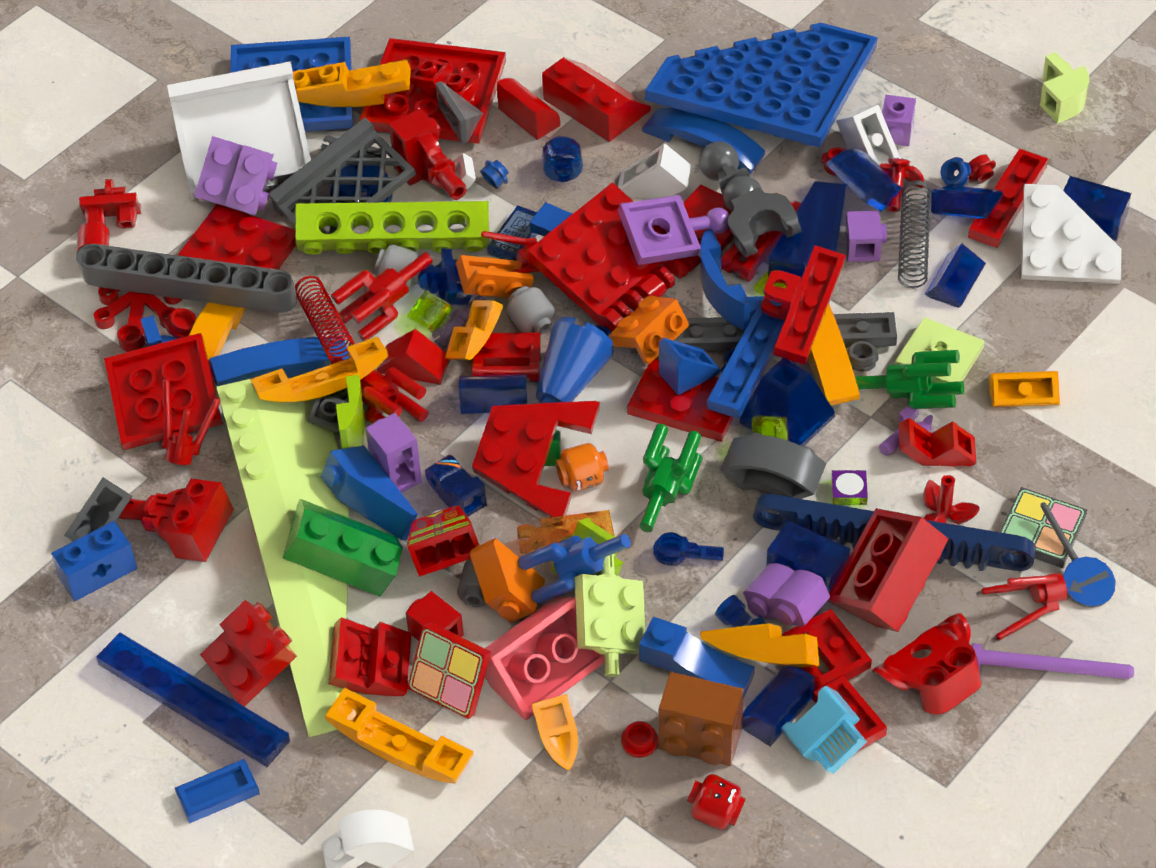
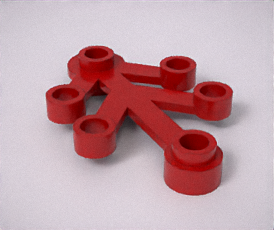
[94,287,182,352]

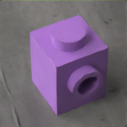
[882,94,916,146]
[845,211,887,262]

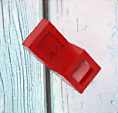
[898,418,977,466]

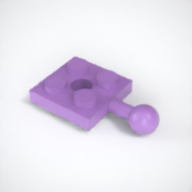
[618,195,730,265]

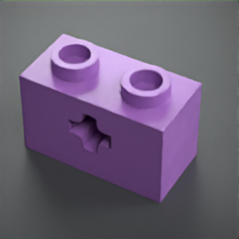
[365,413,422,493]

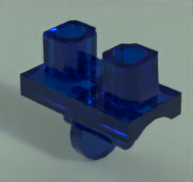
[417,248,472,314]

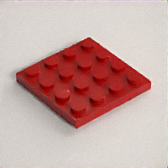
[359,38,506,144]

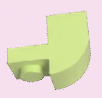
[1040,52,1089,124]

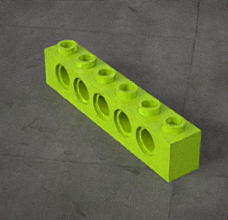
[296,201,489,255]

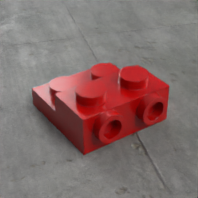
[200,600,297,707]

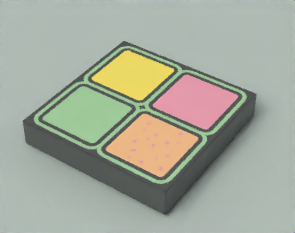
[1000,487,1088,568]

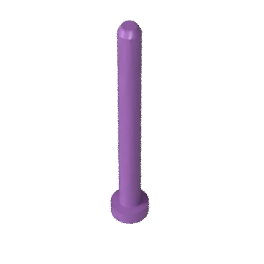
[972,643,1134,679]

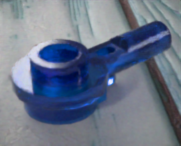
[653,532,724,566]

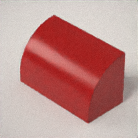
[496,78,561,140]

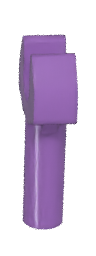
[879,407,933,456]

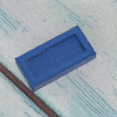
[175,759,260,823]

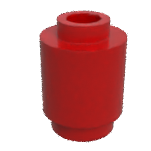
[76,222,110,254]

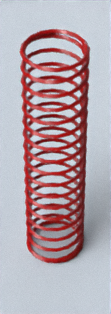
[295,275,355,363]

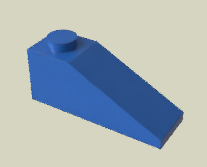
[321,445,418,540]

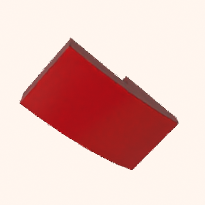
[410,59,480,101]

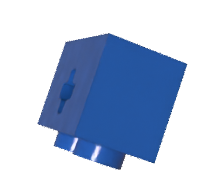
[51,521,137,602]

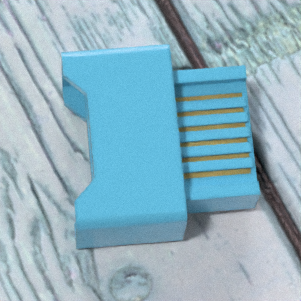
[781,686,867,774]

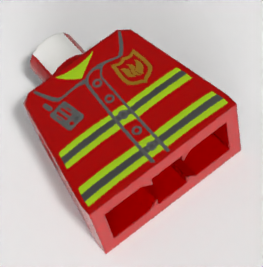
[407,506,480,577]

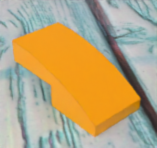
[445,300,503,360]

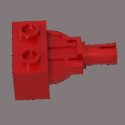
[389,108,467,200]
[119,478,234,562]

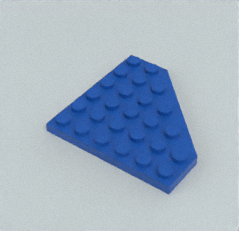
[644,23,878,148]

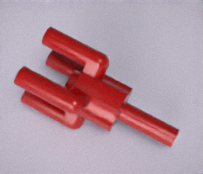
[331,252,433,341]
[330,356,429,424]

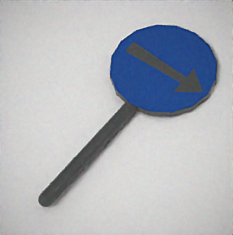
[1040,502,1116,608]

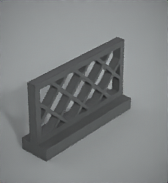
[269,117,416,234]

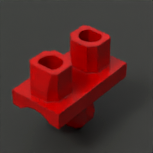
[79,179,142,229]

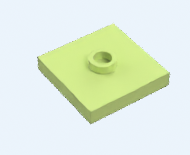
[895,317,985,382]

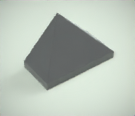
[435,81,483,144]
[64,477,133,541]

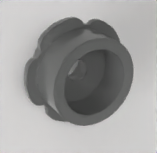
[847,341,879,372]

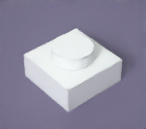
[446,153,476,195]

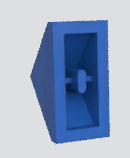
[659,338,721,395]

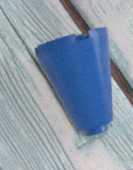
[536,317,615,403]

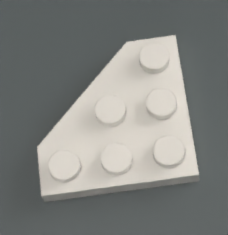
[1021,184,1121,284]

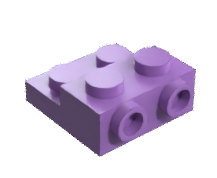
[194,136,278,216]

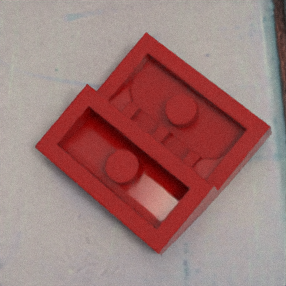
[328,617,411,696]

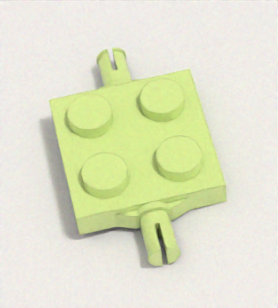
[575,554,645,677]

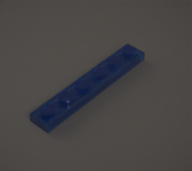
[96,632,290,767]

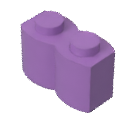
[743,563,830,626]

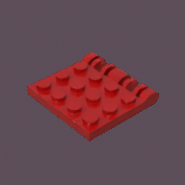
[525,182,700,334]

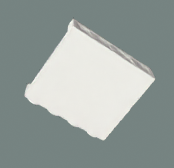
[167,62,311,203]

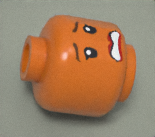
[556,443,609,492]

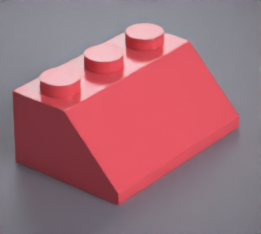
[485,597,605,720]

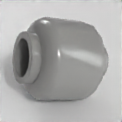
[373,245,422,288]
[506,286,555,334]

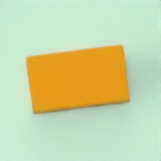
[988,371,1060,407]

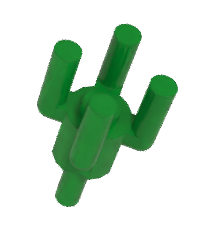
[855,350,965,409]
[639,424,703,532]

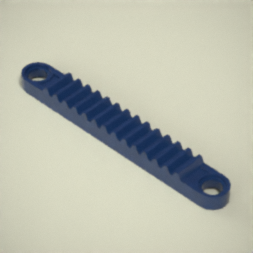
[753,494,1036,571]

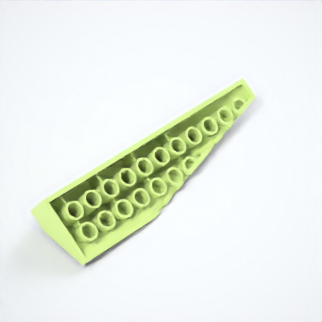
[217,379,349,737]

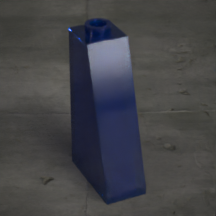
[768,181,847,284]

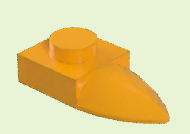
[531,694,578,771]

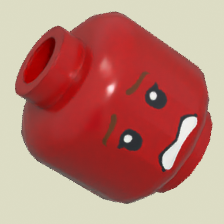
[687,774,746,830]

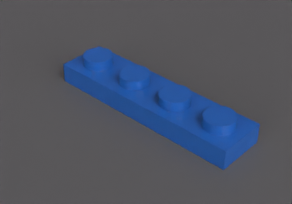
[707,306,785,419]

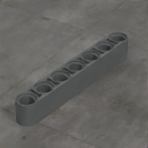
[76,244,297,313]

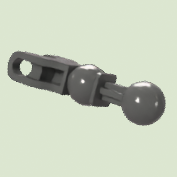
[699,141,802,258]

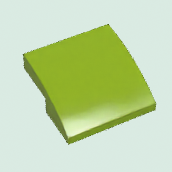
[336,375,365,449]

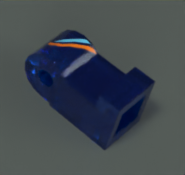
[425,455,487,517]

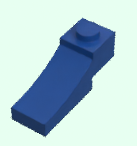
[639,617,755,699]

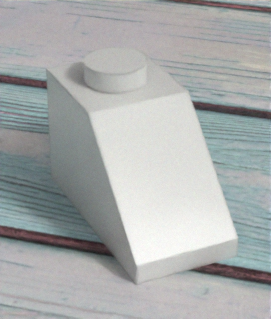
[836,105,901,173]
[618,143,691,199]

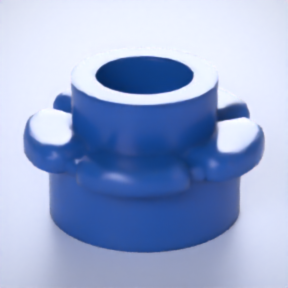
[940,157,971,188]
[480,160,509,189]

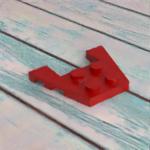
[472,401,600,526]

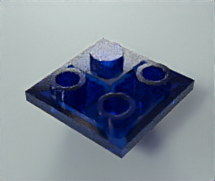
[740,358,835,446]

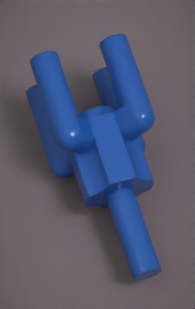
[518,534,631,604]

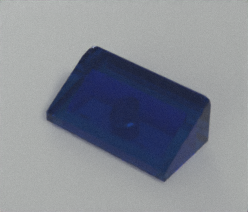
[931,185,1003,219]
[925,243,986,308]

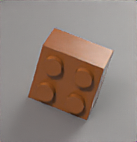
[658,672,744,766]

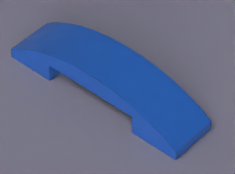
[642,108,765,174]
[700,229,751,331]

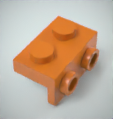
[456,255,534,298]
[608,296,689,364]

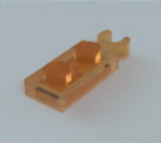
[517,510,615,554]

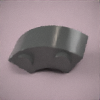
[721,433,826,499]

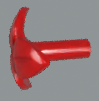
[870,158,924,212]
[923,475,980,525]

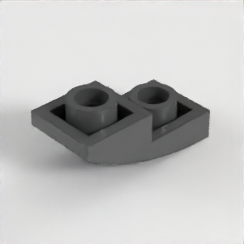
[307,387,349,433]

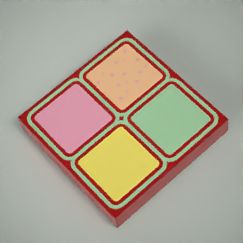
[407,621,491,719]

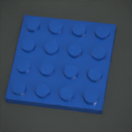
[230,37,353,132]

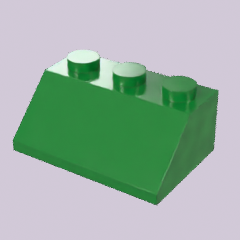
[282,499,403,597]

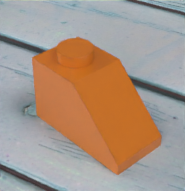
[470,538,546,623]

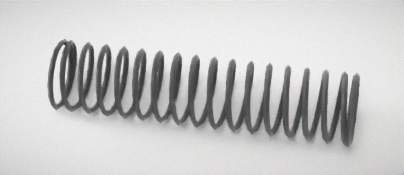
[898,181,931,288]

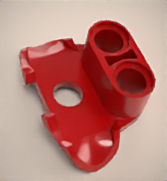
[872,613,982,715]

